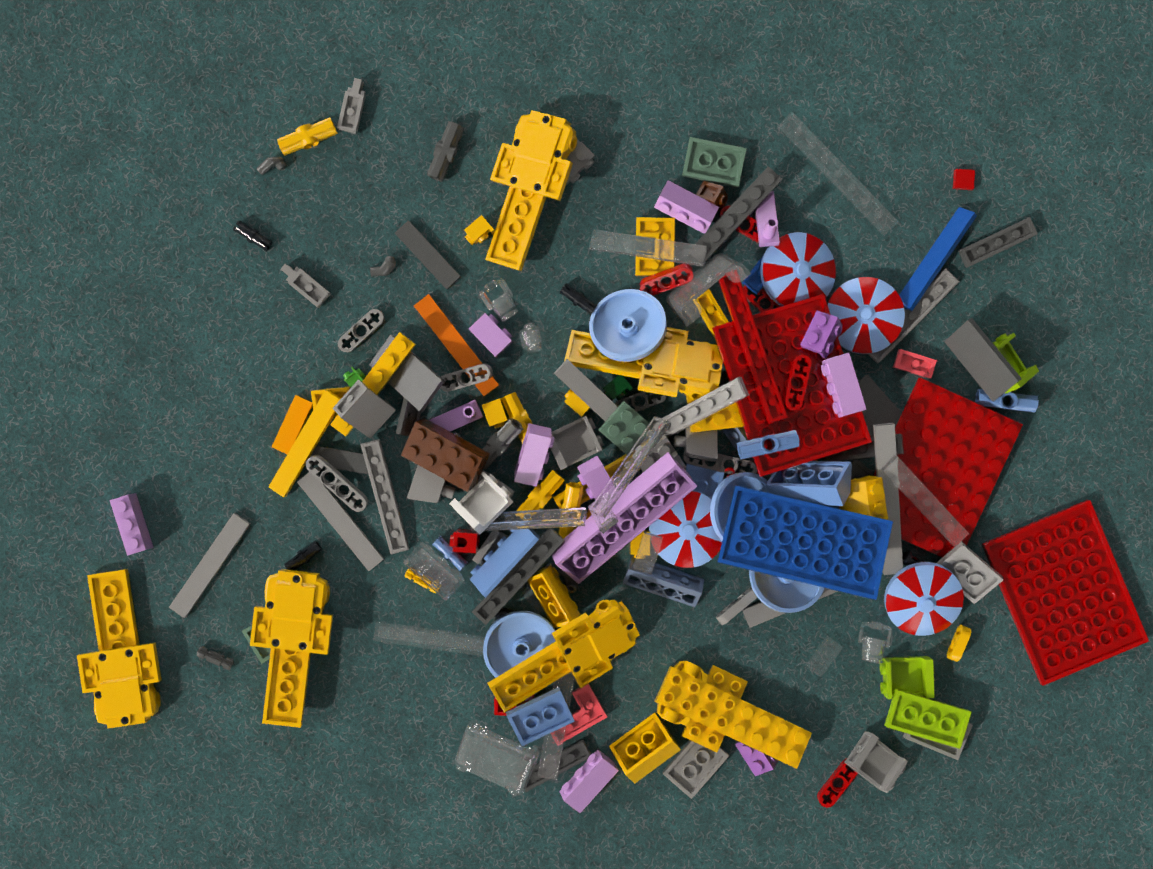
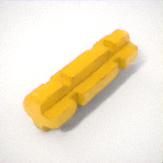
[405,568,441,593]

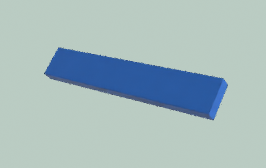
[899,207,977,311]

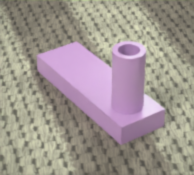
[755,191,780,247]
[429,400,483,432]

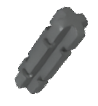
[197,646,234,670]

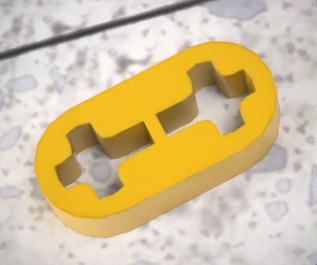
[946,625,971,662]

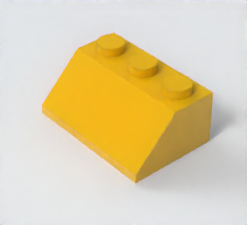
[839,476,888,520]
[527,565,580,628]
[609,712,681,784]

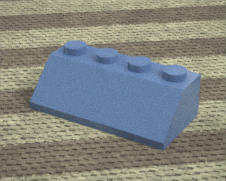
[766,461,852,506]
[470,521,540,598]

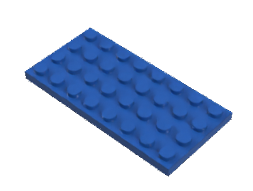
[718,486,893,600]

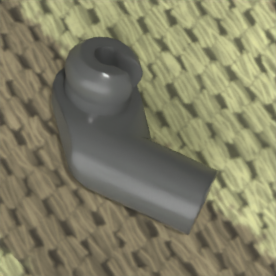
[256,157,287,175]
[370,256,396,276]
[557,568,578,593]

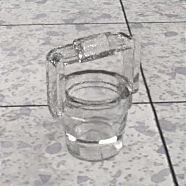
[479,278,518,322]
[858,621,892,664]

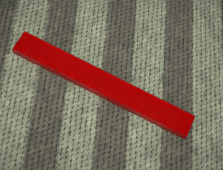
[717,269,788,424]

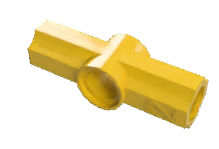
[277,117,338,156]
[501,392,532,444]
[515,470,565,523]
[558,482,583,539]

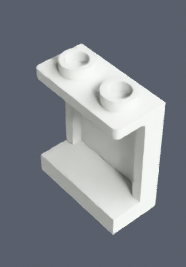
[449,472,513,535]

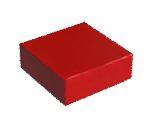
[953,169,975,190]

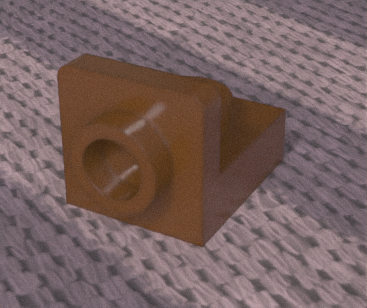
[696,181,728,212]

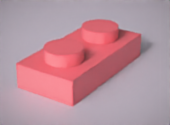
[893,349,937,379]

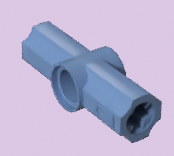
[975,389,1039,413]
[737,430,799,459]

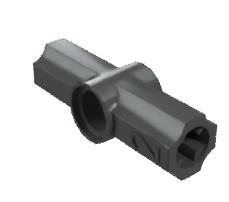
[427,121,464,182]
[482,418,523,470]

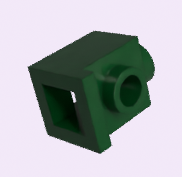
[603,375,633,401]

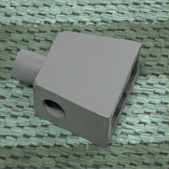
[673,427,718,462]
[407,465,456,503]

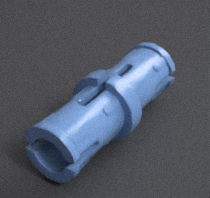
[432,536,468,571]

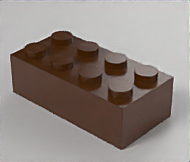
[401,418,490,492]

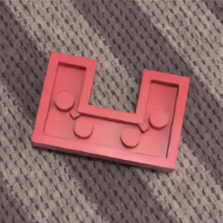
[551,683,607,746]

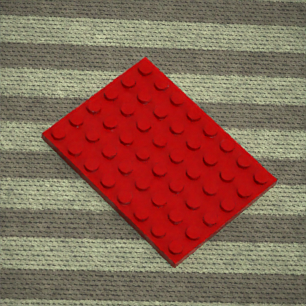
[712,294,872,477]
[873,378,1023,557]
[982,500,1149,686]

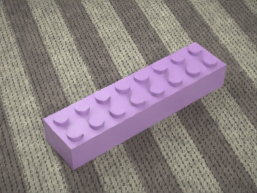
[552,452,697,584]

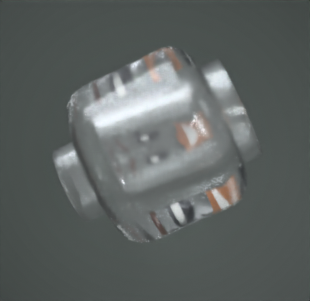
[519,323,546,353]

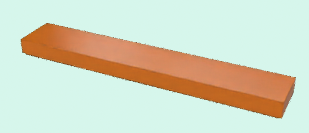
[414,294,499,397]

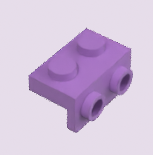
[800,311,842,359]
[735,741,779,776]

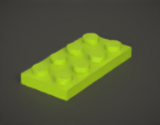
[885,689,971,749]

